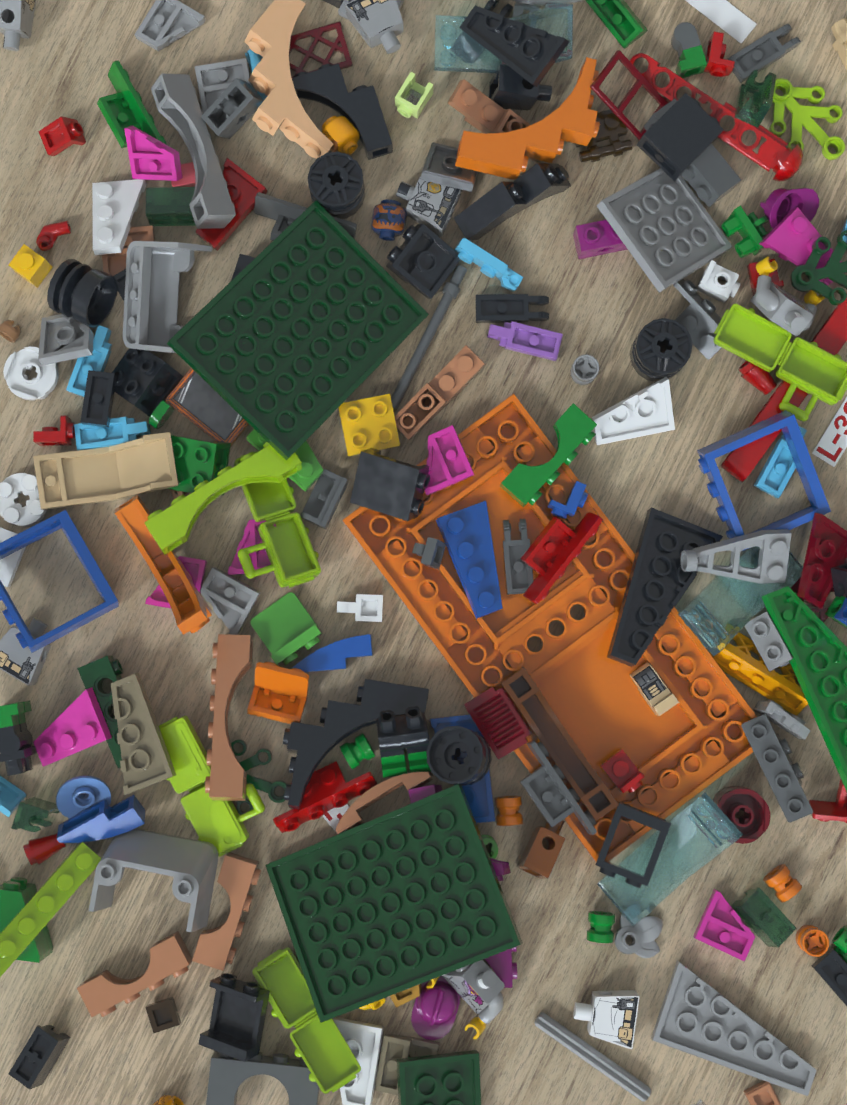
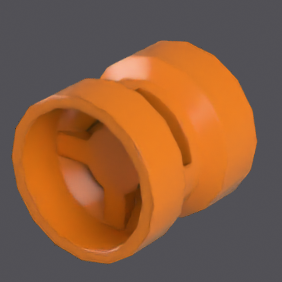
[495,796,523,826]
[763,864,802,903]
[796,925,829,957]

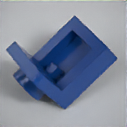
[547,481,588,519]

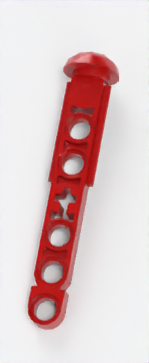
[630,53,803,182]

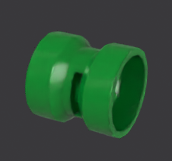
[339,733,376,770]
[586,911,615,943]

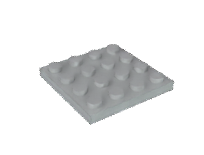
[597,168,732,293]

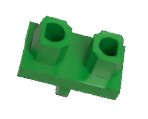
[721,205,769,258]

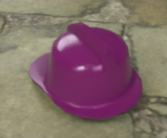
[760,188,819,229]
[411,976,460,1040]

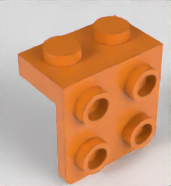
[247,662,310,724]

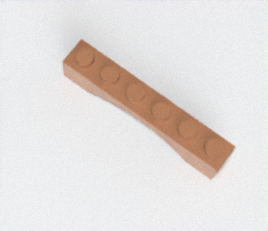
[205,634,253,801]

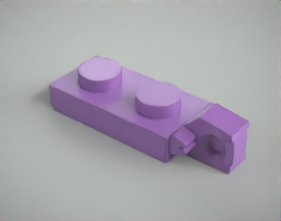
[487,321,563,361]

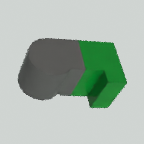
[671,22,707,78]

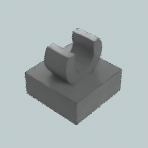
[412,537,446,570]

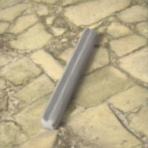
[534,1012,651,1102]

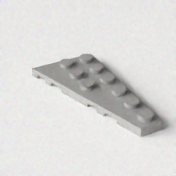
[651,960,816,1096]

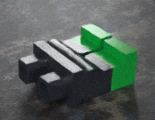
[0,700,37,776]
[376,706,431,778]

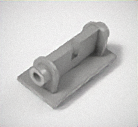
[744,611,793,672]

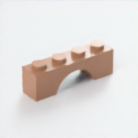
[192,852,261,971]
[77,931,193,1017]

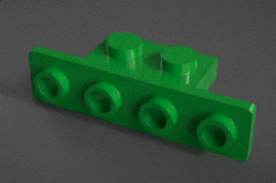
[97,60,167,148]

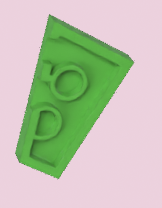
[246,429,323,492]

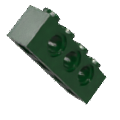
[77,656,123,768]

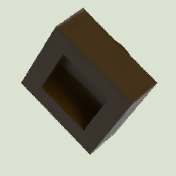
[145,997,181,1034]

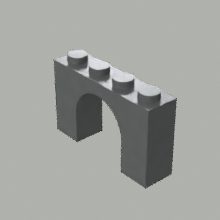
[206,1051,320,1105]

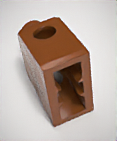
[517,820,565,879]

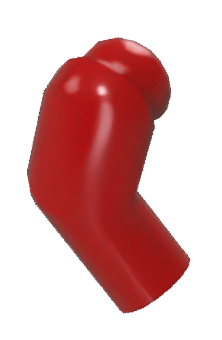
[36,220,71,251]

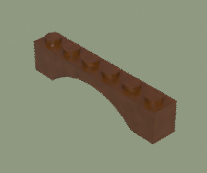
[500,667,619,821]

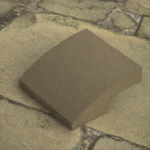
[374,1034,440,1095]

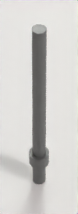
[391,265,467,410]

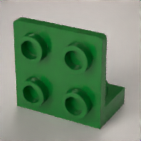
[167,435,231,495]

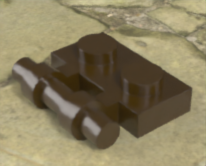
[575,110,632,163]

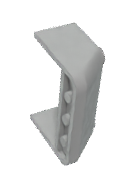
[123,241,212,353]
[89,828,219,932]

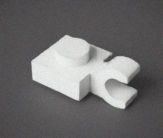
[337,594,383,622]

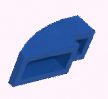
[292,634,373,672]
[56,795,145,843]

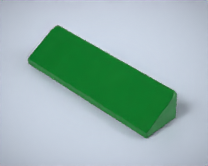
[586,0,648,49]

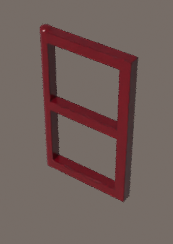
[590,50,668,141]

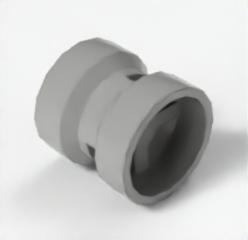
[570,355,599,385]

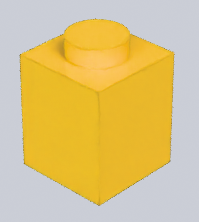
[9,244,53,288]

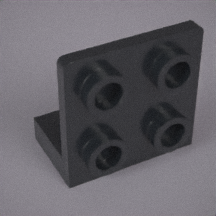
[111,348,183,417]

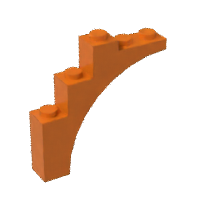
[455,57,600,180]
[114,494,212,635]

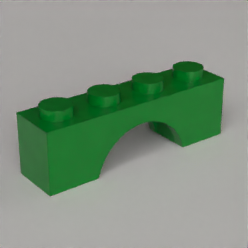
[500,403,597,507]

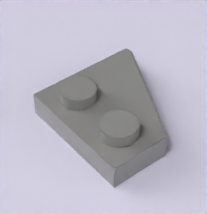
[195,58,251,114]

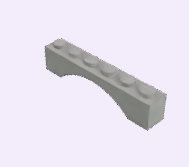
[151,73,236,229]

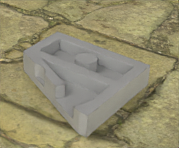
[134,0,206,52]
[200,567,261,635]
[753,699,811,740]

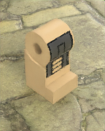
[630,662,679,716]

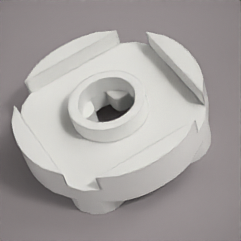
[3,346,59,400]
[0,473,47,527]

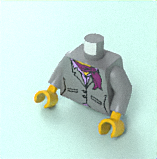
[750,256,825,336]
[426,960,505,1039]

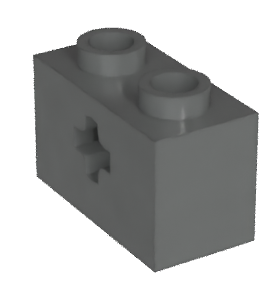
[201,78,264,139]

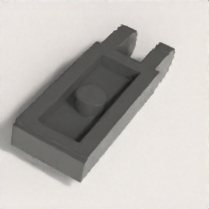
[728,24,801,83]
[503,519,533,595]

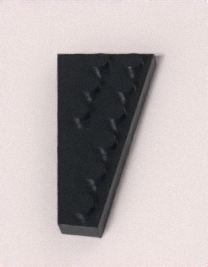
[607,507,723,667]

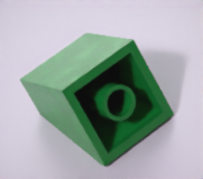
[0,877,53,963]

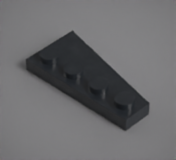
[459,5,569,88]

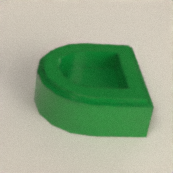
[149,401,175,429]

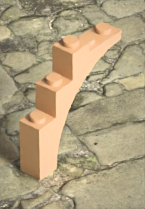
[244,0,334,159]

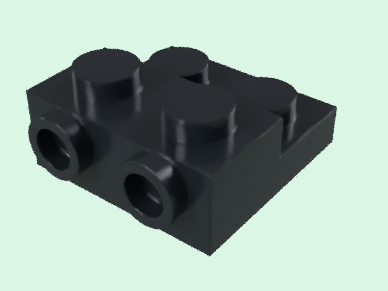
[386,224,461,299]

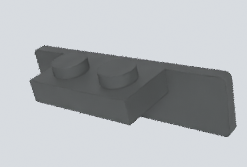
[254,192,357,241]
[673,279,746,361]
[741,714,813,823]
[520,740,597,835]

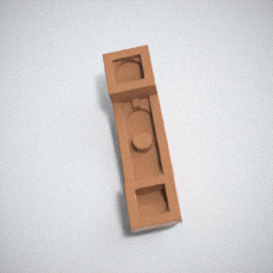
[335,772,433,834]

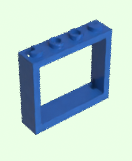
[697,411,831,551]
[0,510,119,653]

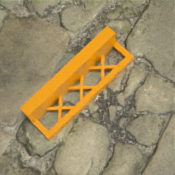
[709,624,808,716]

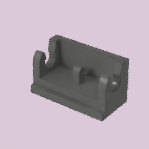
[300,469,349,530]

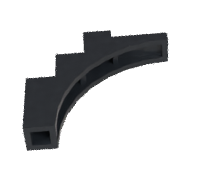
[283,679,429,809]

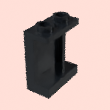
[637,93,724,182]
[350,448,430,521]
[198,973,270,1062]

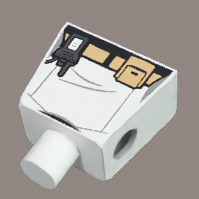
[573,990,640,1049]

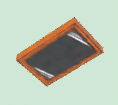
[166,368,249,447]

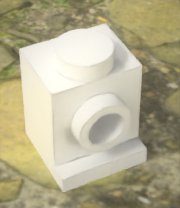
[697,260,741,303]

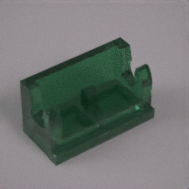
[734,69,776,127]
[145,187,196,226]
[11,797,60,832]
[731,887,796,948]

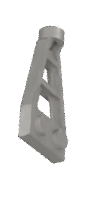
[681,529,792,584]

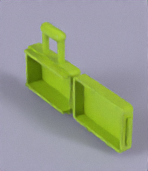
[713,304,847,422]
[234,451,321,588]
[159,715,265,857]
[252,948,361,1094]

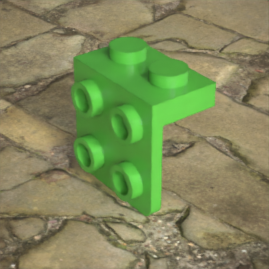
[250,592,323,666]

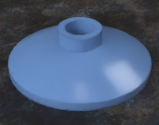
[56,776,111,819]

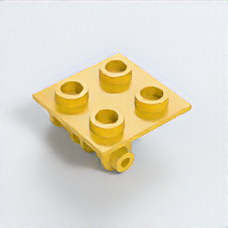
[338,394,400,456]

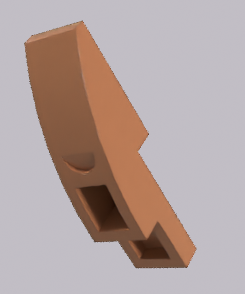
[448,79,538,162]
[395,345,486,440]

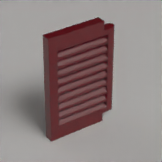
[464,686,532,760]

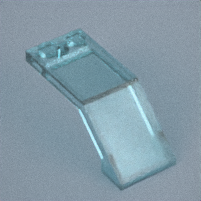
[434,3,573,73]
[678,546,803,656]
[597,792,743,926]

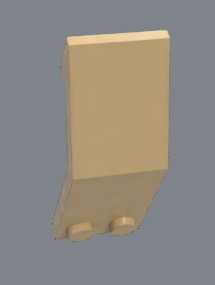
[33,432,178,510]

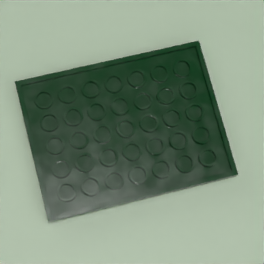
[167,201,429,460]
[265,784,523,1023]

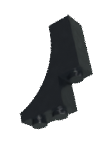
[292,64,393,160]
[454,163,571,240]

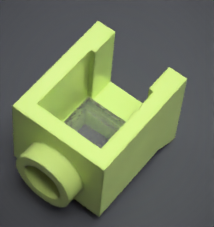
[395,72,433,119]

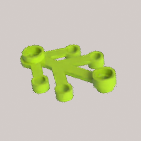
[767,78,845,160]

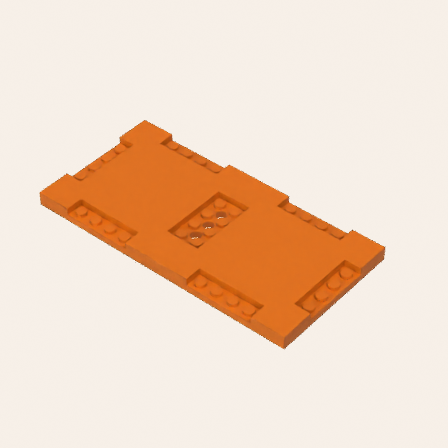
[343,394,757,862]

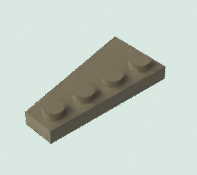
[111,673,176,795]

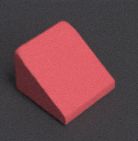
[171,162,196,193]

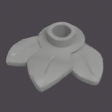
[614,903,663,958]

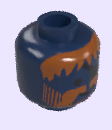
[371,199,407,241]

